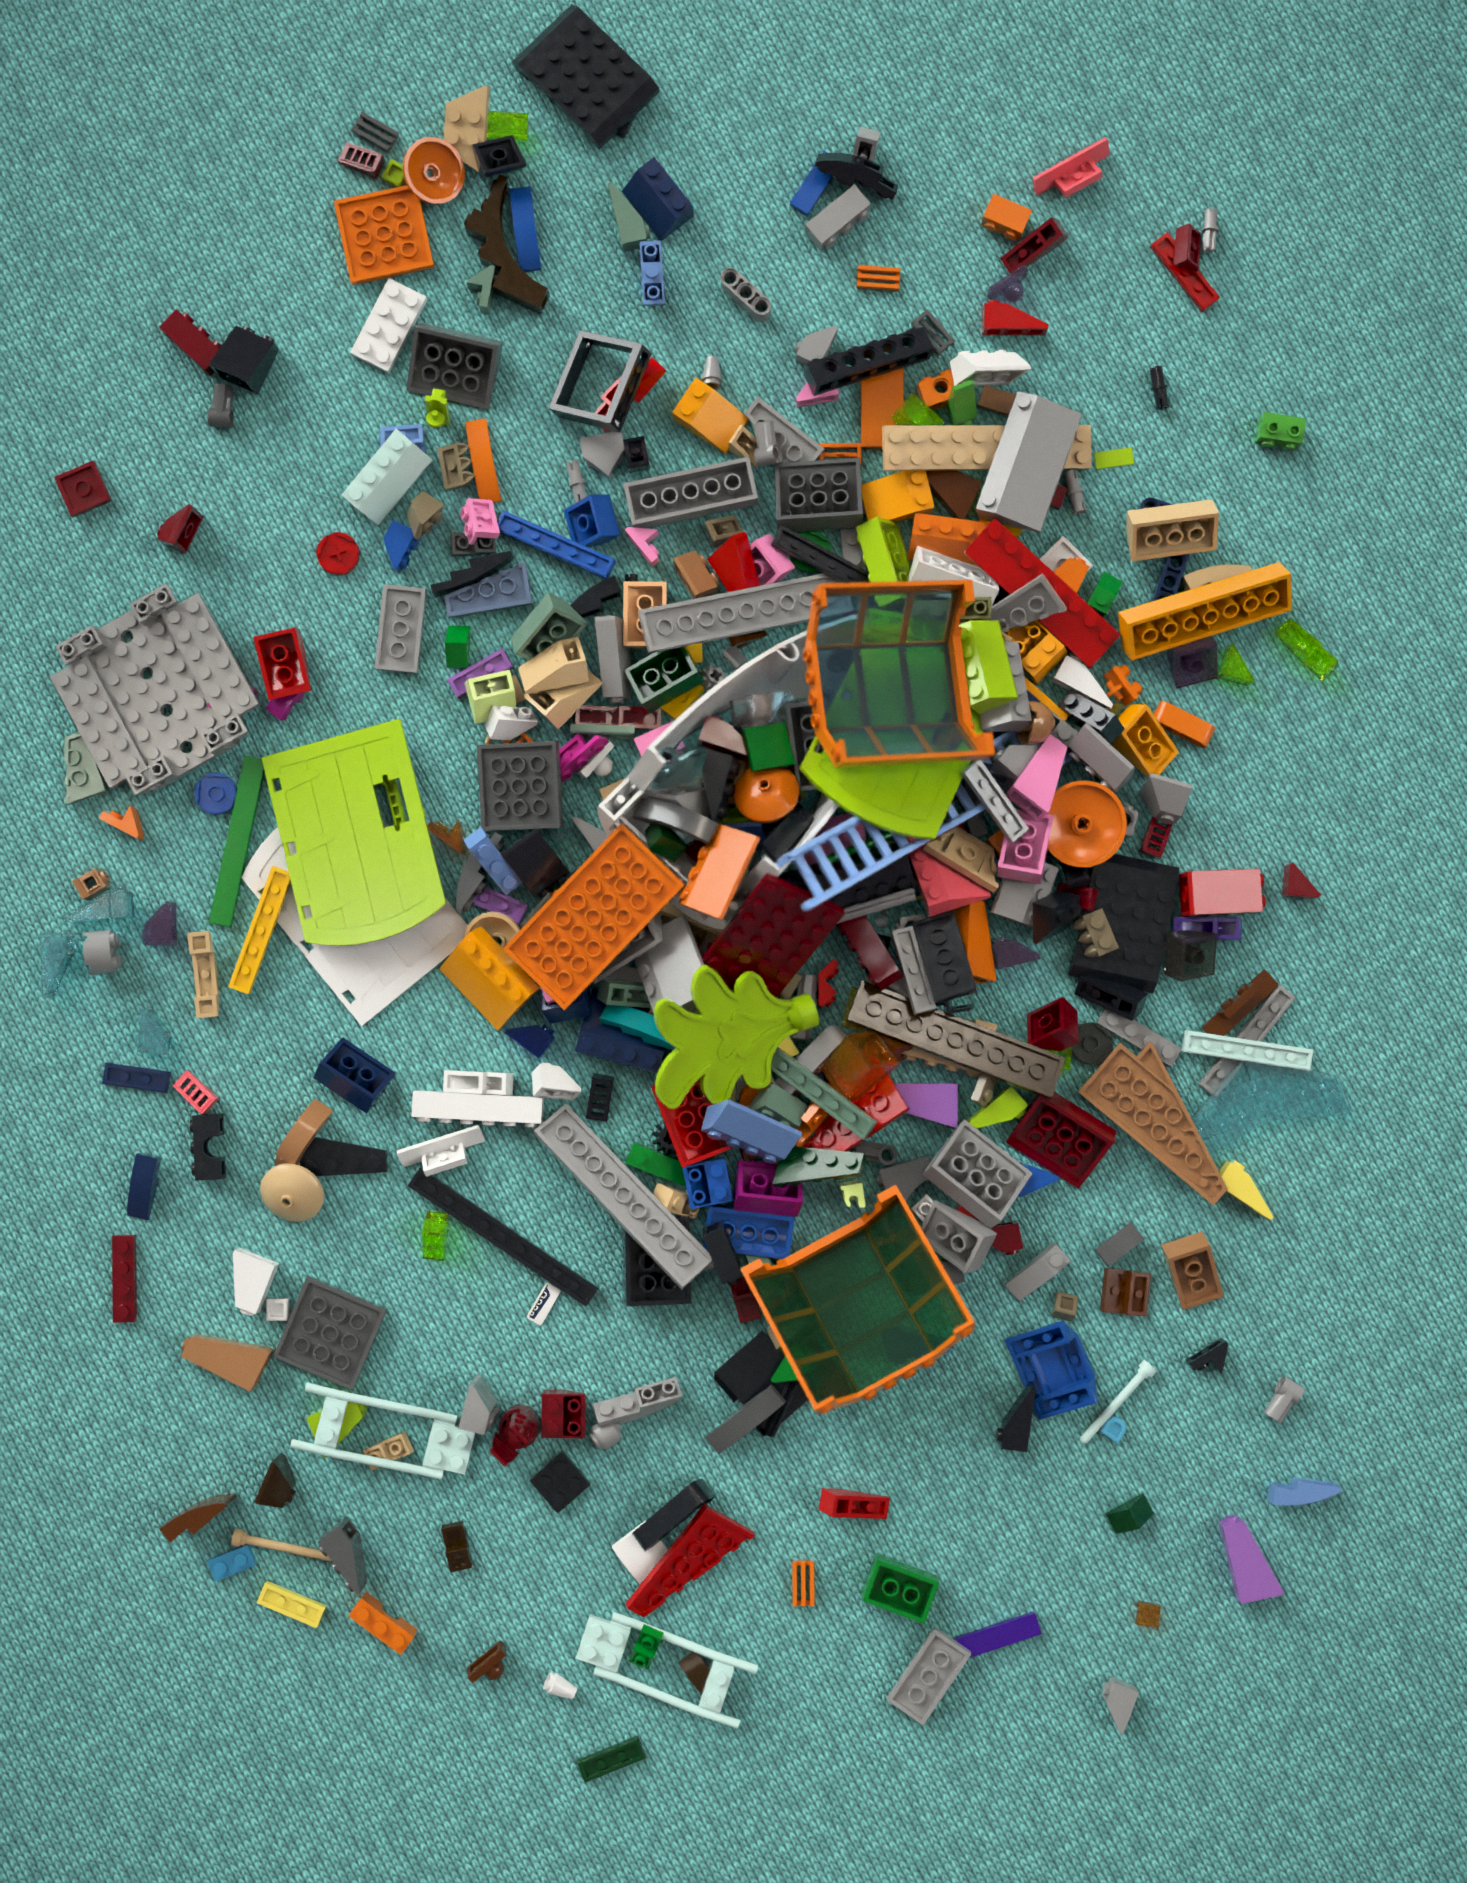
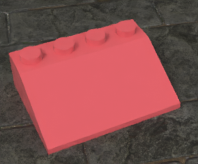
[905,822,991,917]

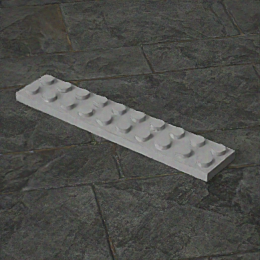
[637,573,853,654]
[533,1104,713,1289]

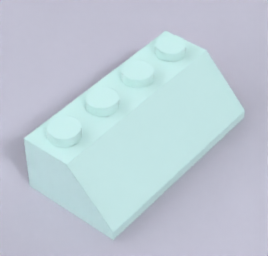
[342,429,432,525]

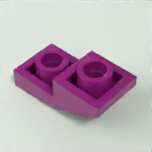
[266,692,305,721]

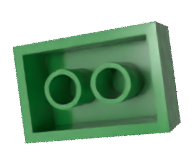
[861,1553,939,1624]

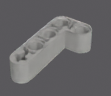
[775,1025,854,1097]

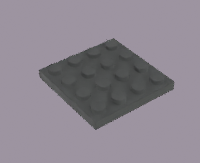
[477,741,563,831]
[273,1276,387,1390]

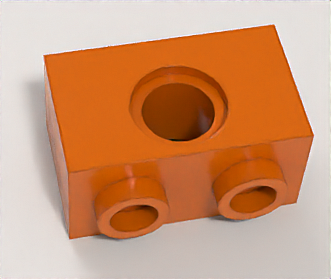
[916,369,954,413]

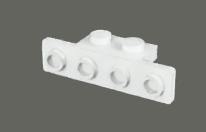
[397,1125,485,1177]

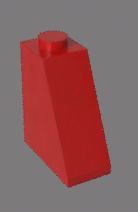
[707,531,760,592]

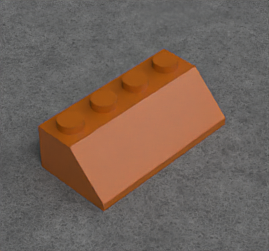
[908,513,989,568]

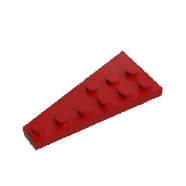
[626,1504,755,1617]

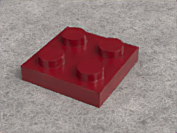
[54,460,112,517]

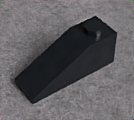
[760,803,813,862]
[1074,975,1148,1021]
[996,1382,1036,1452]

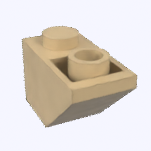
[653,1182,700,1219]

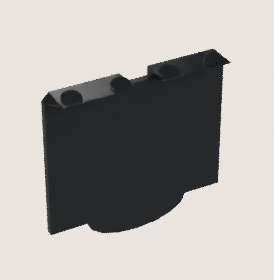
[714,1330,816,1437]

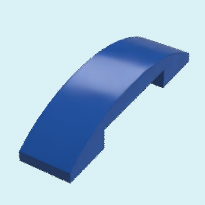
[510,186,541,272]

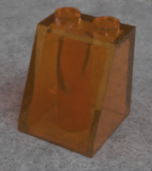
[821,1031,900,1101]

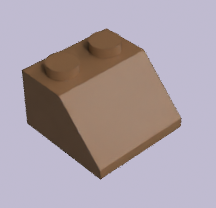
[673,551,719,599]

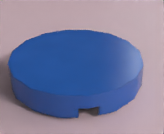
[194,772,237,815]

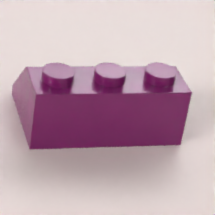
[734,1160,803,1217]

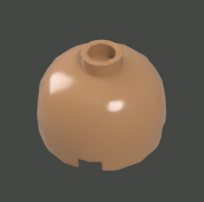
[1016,701,1055,745]

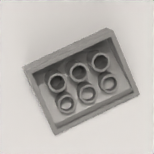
[634,915,704,1014]
[922,1119,1032,1229]

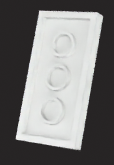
[350,278,428,374]

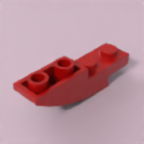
[594,357,667,432]

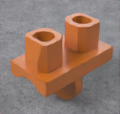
[1103,665,1143,707]

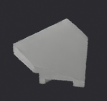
[579,431,625,478]

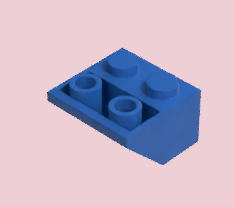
[683,1157,733,1209]

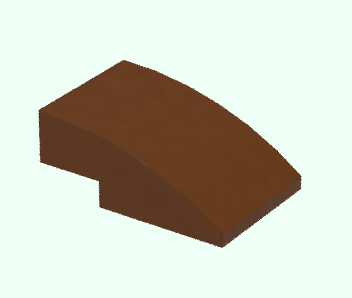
[159,1493,237,1543]

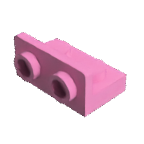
[461,498,500,545]

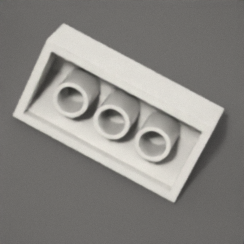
[909,546,999,607]

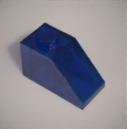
[505,1024,556,1058]

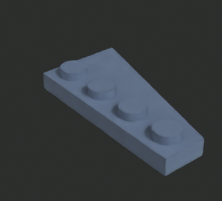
[444,561,533,618]

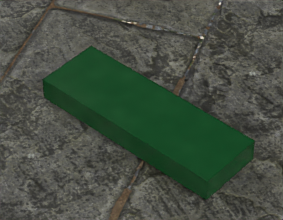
[577,1735,646,1783]

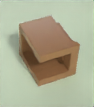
[72,868,111,901]

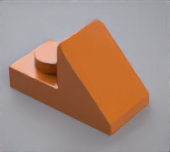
[99,806,145,840]

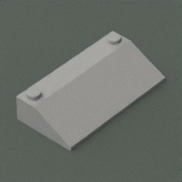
[976,391,1082,533]

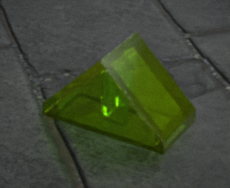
[1217,644,1255,686]

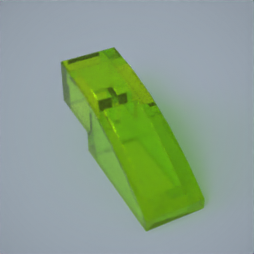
[1275,618,1339,682]

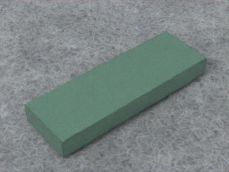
[570,724,636,741]

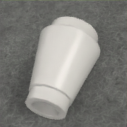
[543,1672,577,1700]

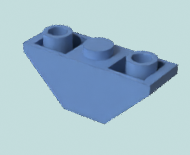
[640,240,665,306]

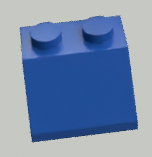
[564,495,620,548]

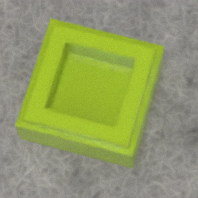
[381,159,405,187]

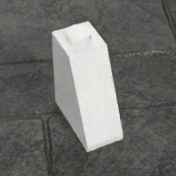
[233,1248,279,1316]

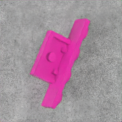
[560,734,609,783]

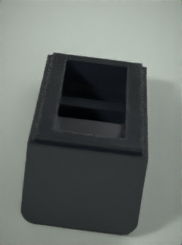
[586,1073,614,1122]

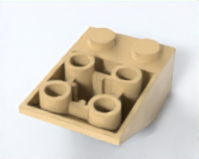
[518,637,589,694]
[524,669,603,729]

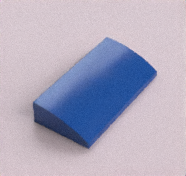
[703,1204,794,1259]

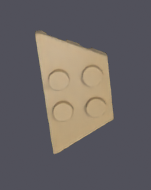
[443,86,490,171]
[923,826,999,893]

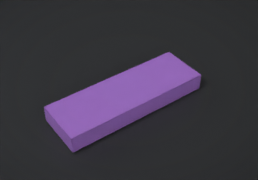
[447,648,514,699]
[473,887,529,925]

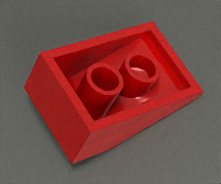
[253,627,311,700]

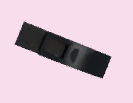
[815,153,898,200]

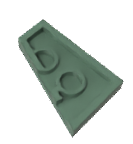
[64,732,108,805]

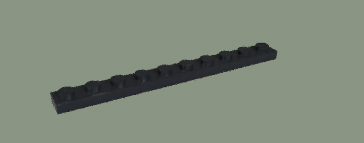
[408,1167,599,1306]

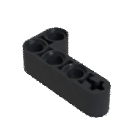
[632,1478,716,1552]

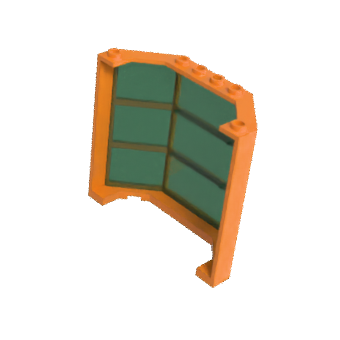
[741,1185,976,1415]

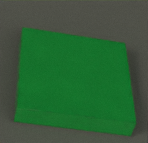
[742,722,795,772]

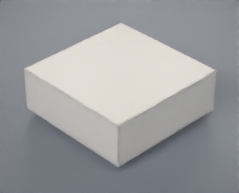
[266,1298,290,1321]

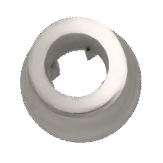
[701,356,722,390]

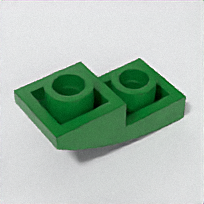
[629,1624,664,1670]

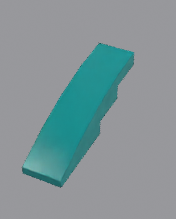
[600,1005,676,1050]

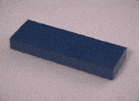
[102,1063,171,1093]

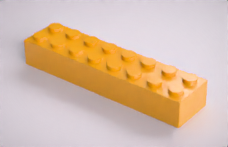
[1118,562,1292,661]

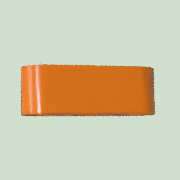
[1154,701,1216,748]

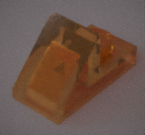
[427,820,465,855]

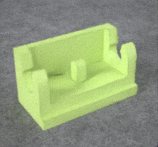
[839,1180,866,1208]

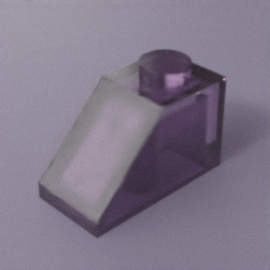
[142,901,177,946]
[991,936,1041,970]

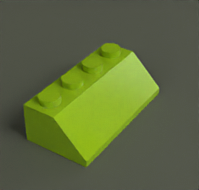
[856,517,920,609]
[959,620,1019,714]

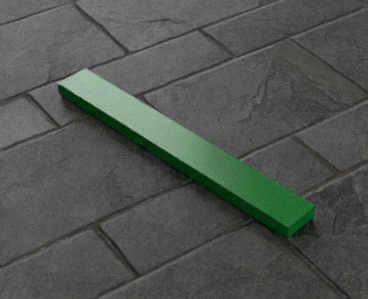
[209,755,265,927]

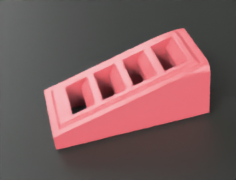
[173,1070,219,1115]

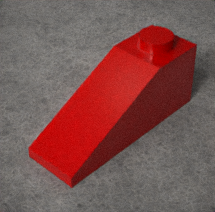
[982,300,1048,335]
[819,1488,890,1519]

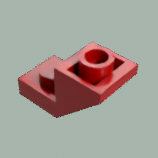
[818,959,839,1008]

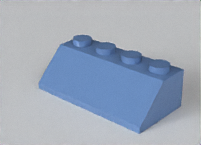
[701,1100,802,1164]

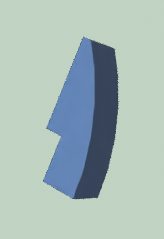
[1268,1477,1341,1506]

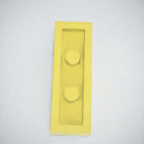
[257,1581,327,1628]

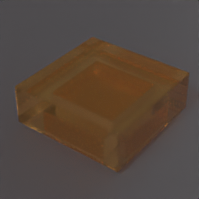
[1135,1601,1161,1628]

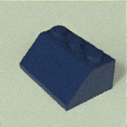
[622,157,694,241]
[313,1037,396,1114]

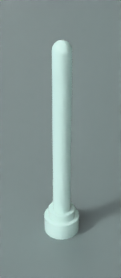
[1080,1359,1157,1444]

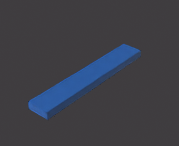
[497,510,616,581]

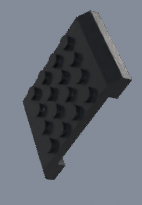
[512,4,660,150]
[1068,854,1179,993]

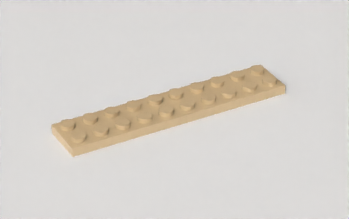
[882,425,1092,471]

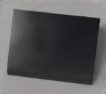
[472,135,526,179]

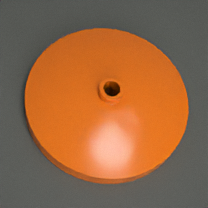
[1047,780,1127,867]

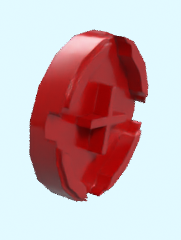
[316,532,360,576]

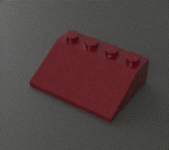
[1006,1091,1117,1189]

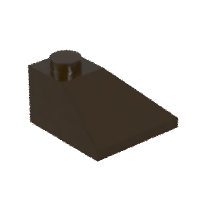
[254,1453,296,1508]

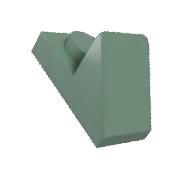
[466,265,497,315]

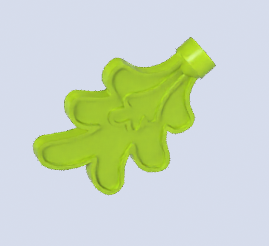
[654,965,819,1109]

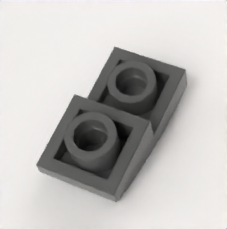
[450,533,496,556]
[1094,1222,1144,1267]

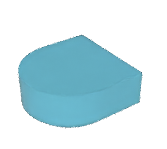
[1099,1416,1126,1444]

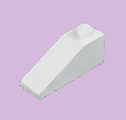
[1051,655,1113,710]

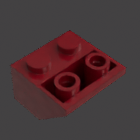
[541,1389,586,1438]

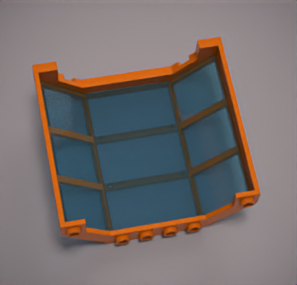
[803,580,995,768]

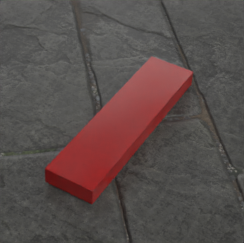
[1150,232,1220,312]

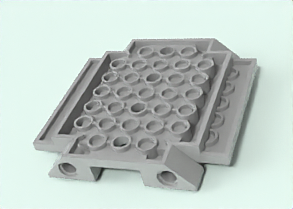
[50,583,260,795]

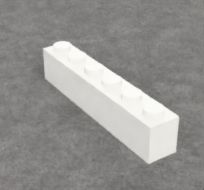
[411,1090,544,1127]

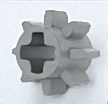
[700,664,726,691]

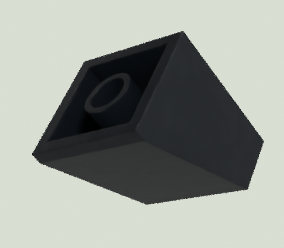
[209,326,279,395]
[501,828,570,898]

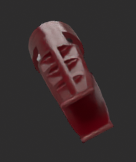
[489,1405,541,1467]

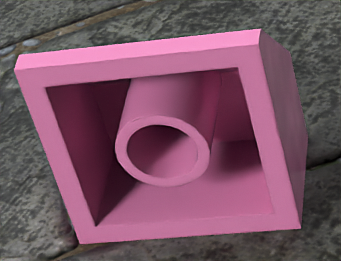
[750,534,795,586]

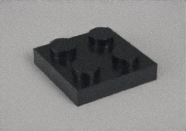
[529,1450,591,1514]

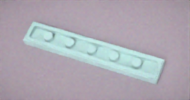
[1182,1030,1313,1071]

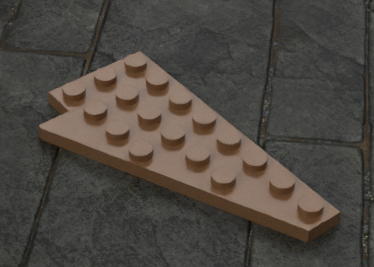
[1078,1041,1228,1205]

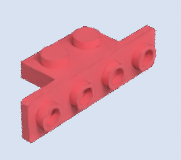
[1033,138,1110,198]

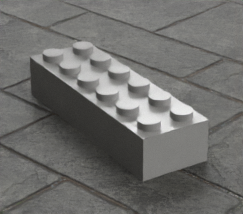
[623,457,758,528]

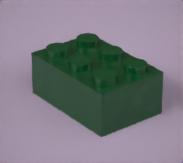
[624,646,705,713]

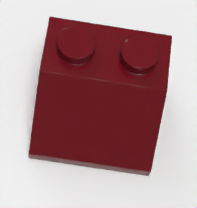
[1027,997,1079,1051]

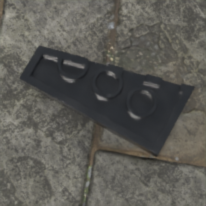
[300,1137,388,1176]

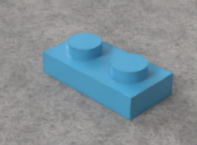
[207,1544,257,1581]

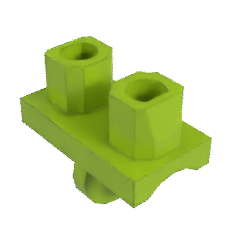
[425,389,450,428]

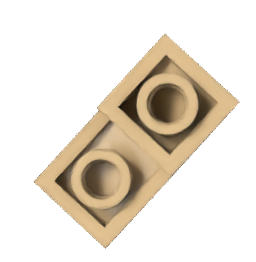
[363,1431,414,1471]

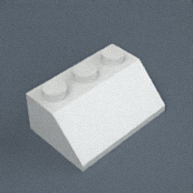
[950,350,1031,386]

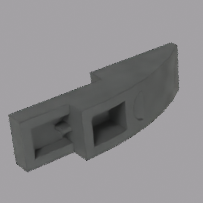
[456,832,505,915]

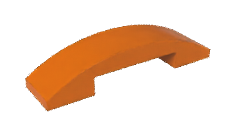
[465,418,502,503]

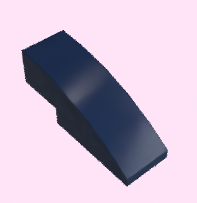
[127,1153,162,1220]

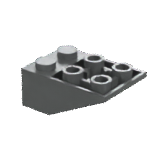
[318,1516,368,1595]

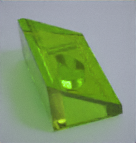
[487,111,529,140]

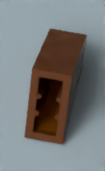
[926,470,982,520]

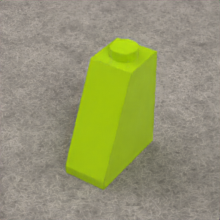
[306,1394,367,1458]

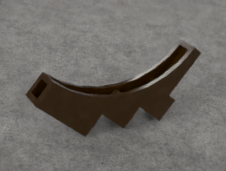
[464,174,550,315]

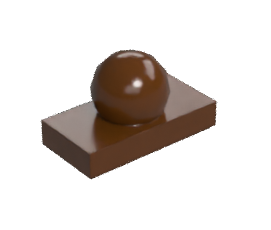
[467,1641,507,1684]

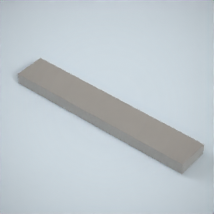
[1198,984,1296,1098]

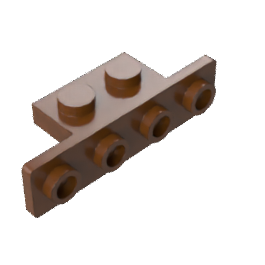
[1202,970,1278,1036]

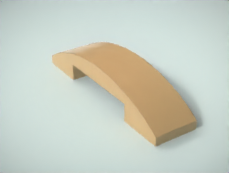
[187,931,219,1018]

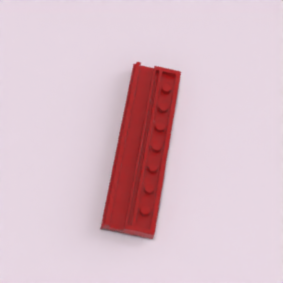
[964,518,1121,668]

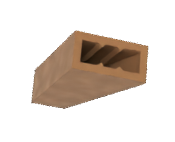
[180,1334,275,1391]

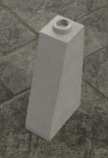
[595,616,631,704]

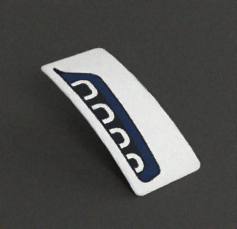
[527,1282,561,1325]

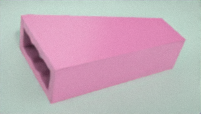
[1005,734,1067,822]

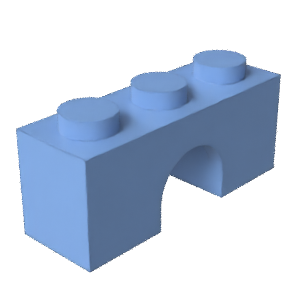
[464,827,523,895]

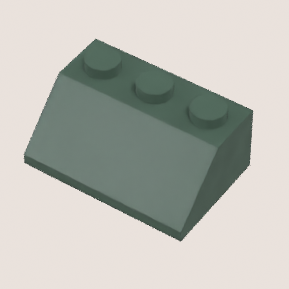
[510,592,587,660]

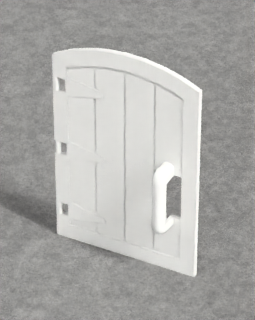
[241,820,468,1026]

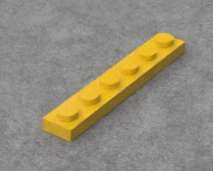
[228,866,291,994]

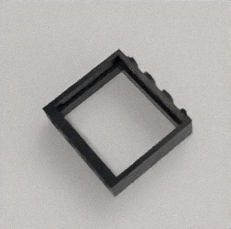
[548,330,652,432]

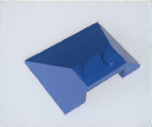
[1005,1321,1098,1420]

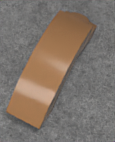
[274,1099,333,1165]

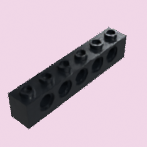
[804,326,933,396]

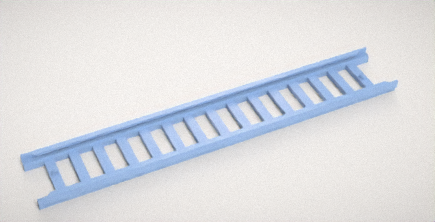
[776,732,1072,911]

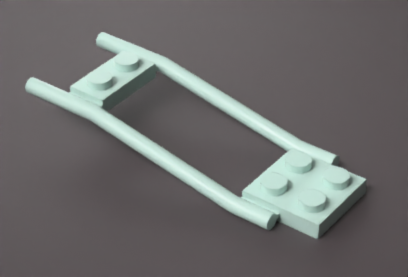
[290,1383,475,1480]
[576,1612,758,1729]

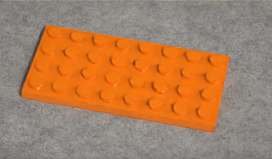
[503,823,685,1010]

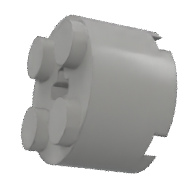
[83,930,122,975]

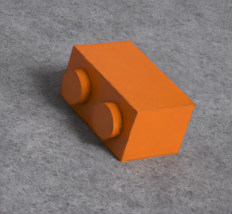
[981,193,1032,241]

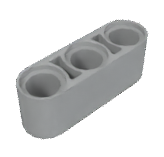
[721,268,771,322]

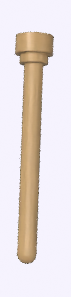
[231,1528,332,1562]

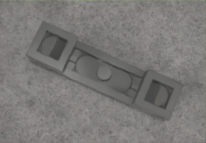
[632,798,718,844]

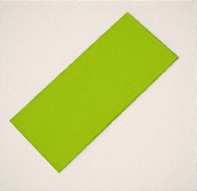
[1094,447,1134,469]

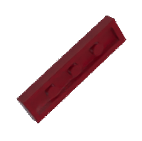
[112,1235,137,1323]

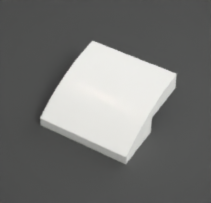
[612,1520,669,1584]

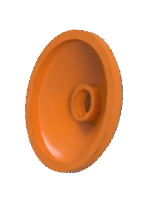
[403,137,465,204]
[734,767,800,823]

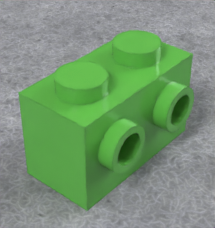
[1255,412,1306,451]

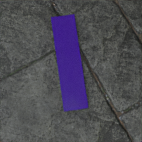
[952,1611,1042,1658]

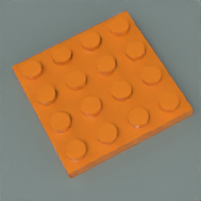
[334,185,435,285]

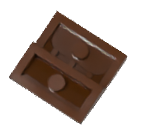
[1100,1268,1151,1317]

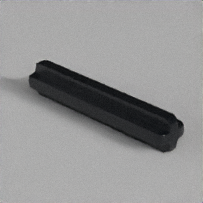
[764,1380,800,1438]

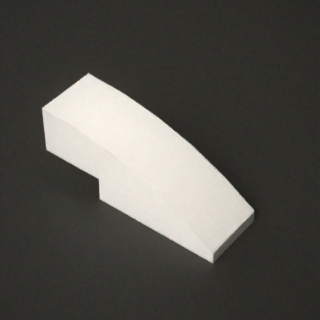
[443,1070,514,1095]

